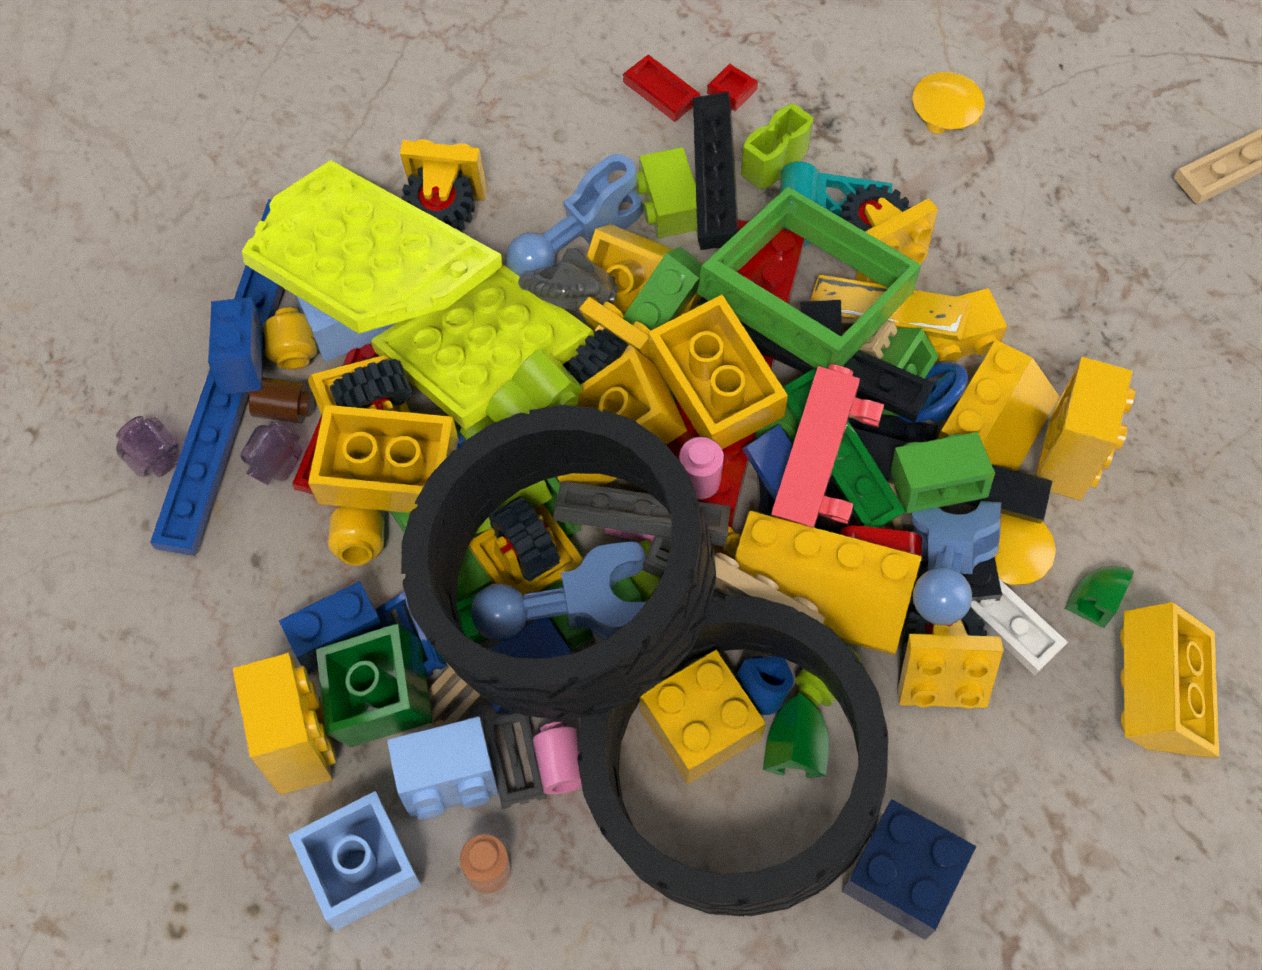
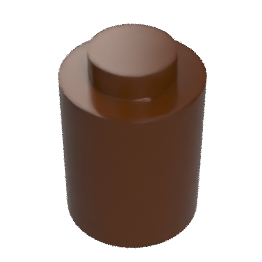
[249,377,315,424]

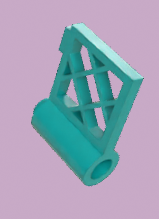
[780,161,892,247]

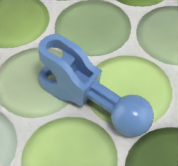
[506,154,643,276]
[912,501,1001,625]
[471,542,647,641]

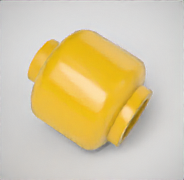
[263,307,318,370]
[328,506,384,566]

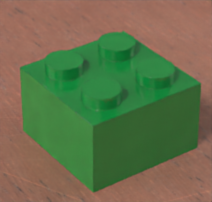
[316,623,432,747]

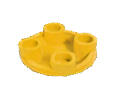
[912,71,985,134]
[995,513,1056,585]

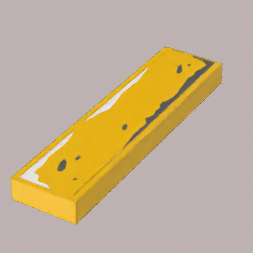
[810,274,972,341]

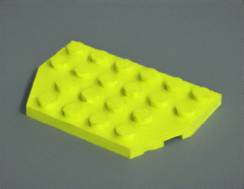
[242,160,502,334]

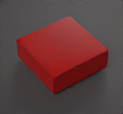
[707,63,758,111]

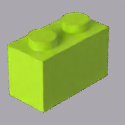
[635,147,697,239]

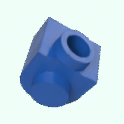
[735,656,794,715]

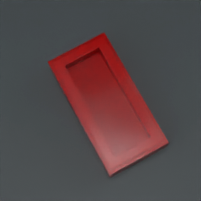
[623,54,700,122]

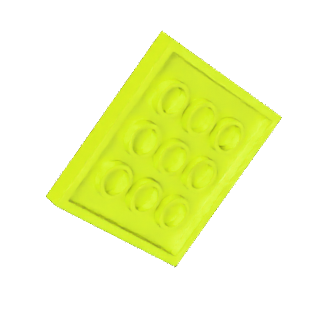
[370,264,594,430]

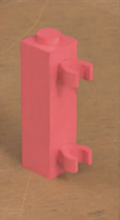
[771,364,884,528]

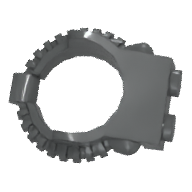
[518,248,618,310]

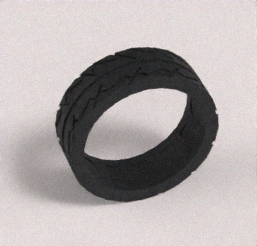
[401,405,716,720]
[577,596,888,917]

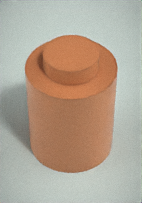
[460,834,511,894]

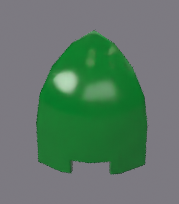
[1064,566,1134,628]
[763,694,829,778]

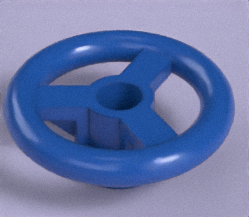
[898,361,968,423]

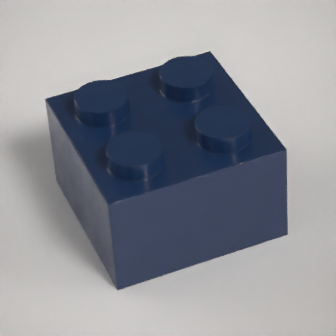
[842,799,977,940]

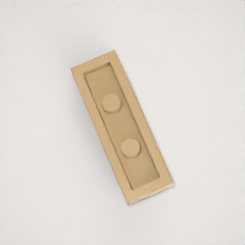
[1174,128,1262,205]
[714,553,825,623]

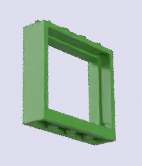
[697,187,922,369]

